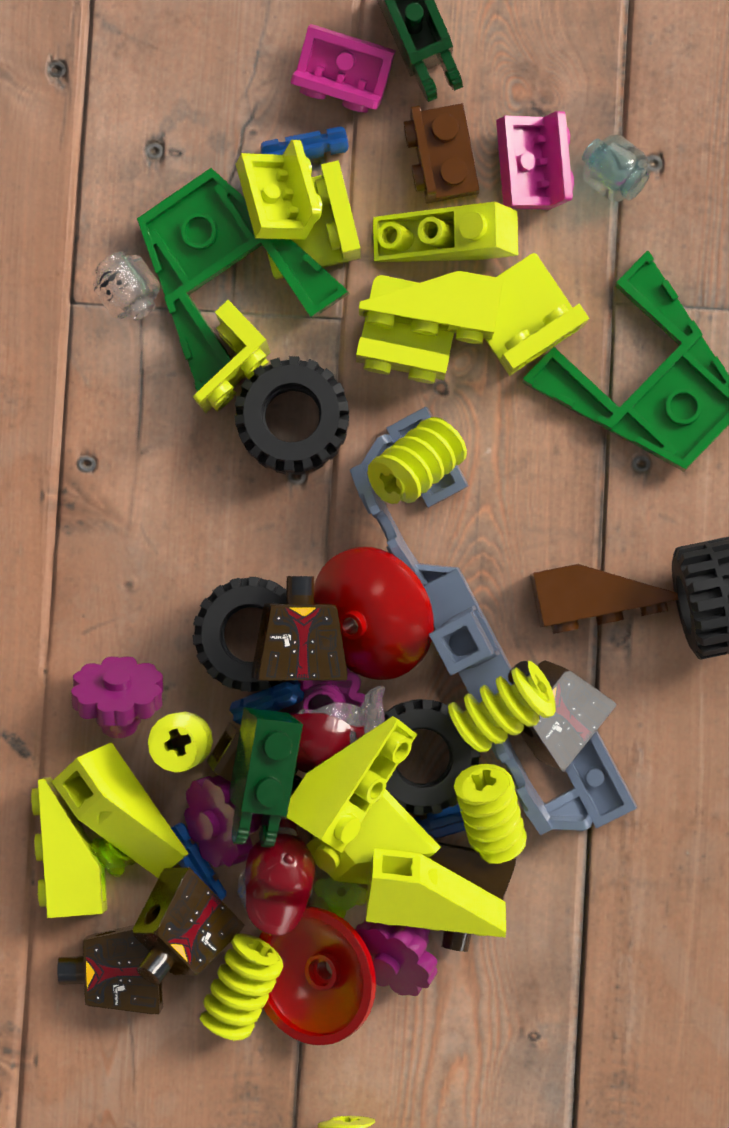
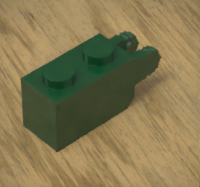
[377,0,463,102]
[230,707,303,847]

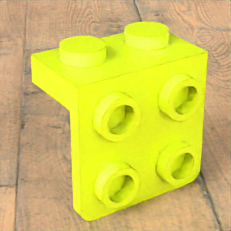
[356,275,454,384]

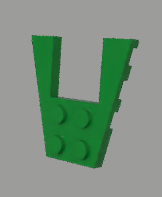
[137,168,350,392]
[523,251,729,472]

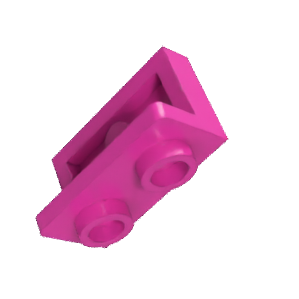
[290,24,396,113]
[496,111,574,210]

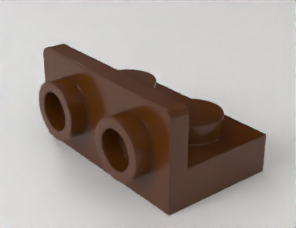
[403,103,480,204]

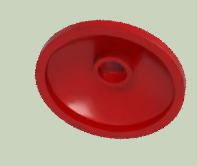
[314,546,434,680]
[259,907,376,1045]

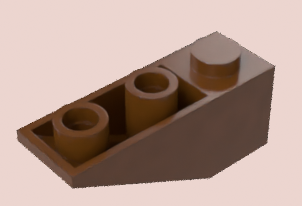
[530,564,679,634]

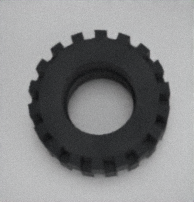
[234,356,349,475]
[672,536,729,660]
[192,576,286,692]
[371,699,481,815]

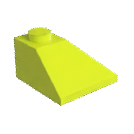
[306,789,441,885]

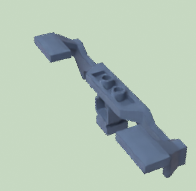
[350,407,637,835]

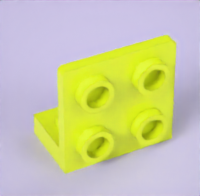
[267,160,361,279]
[484,253,590,376]
[193,300,271,413]

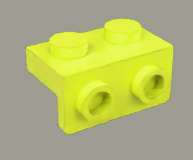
[236,140,322,240]

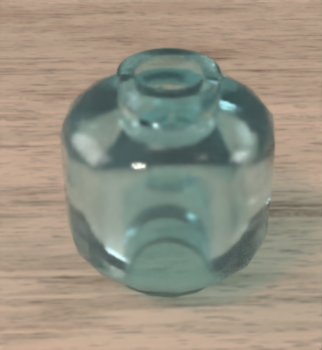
[582,134,650,202]

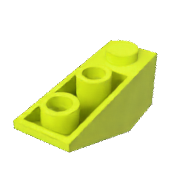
[373,201,518,262]
[359,271,504,344]
[287,716,417,853]
[52,742,189,878]
[31,777,108,918]
[366,848,506,938]

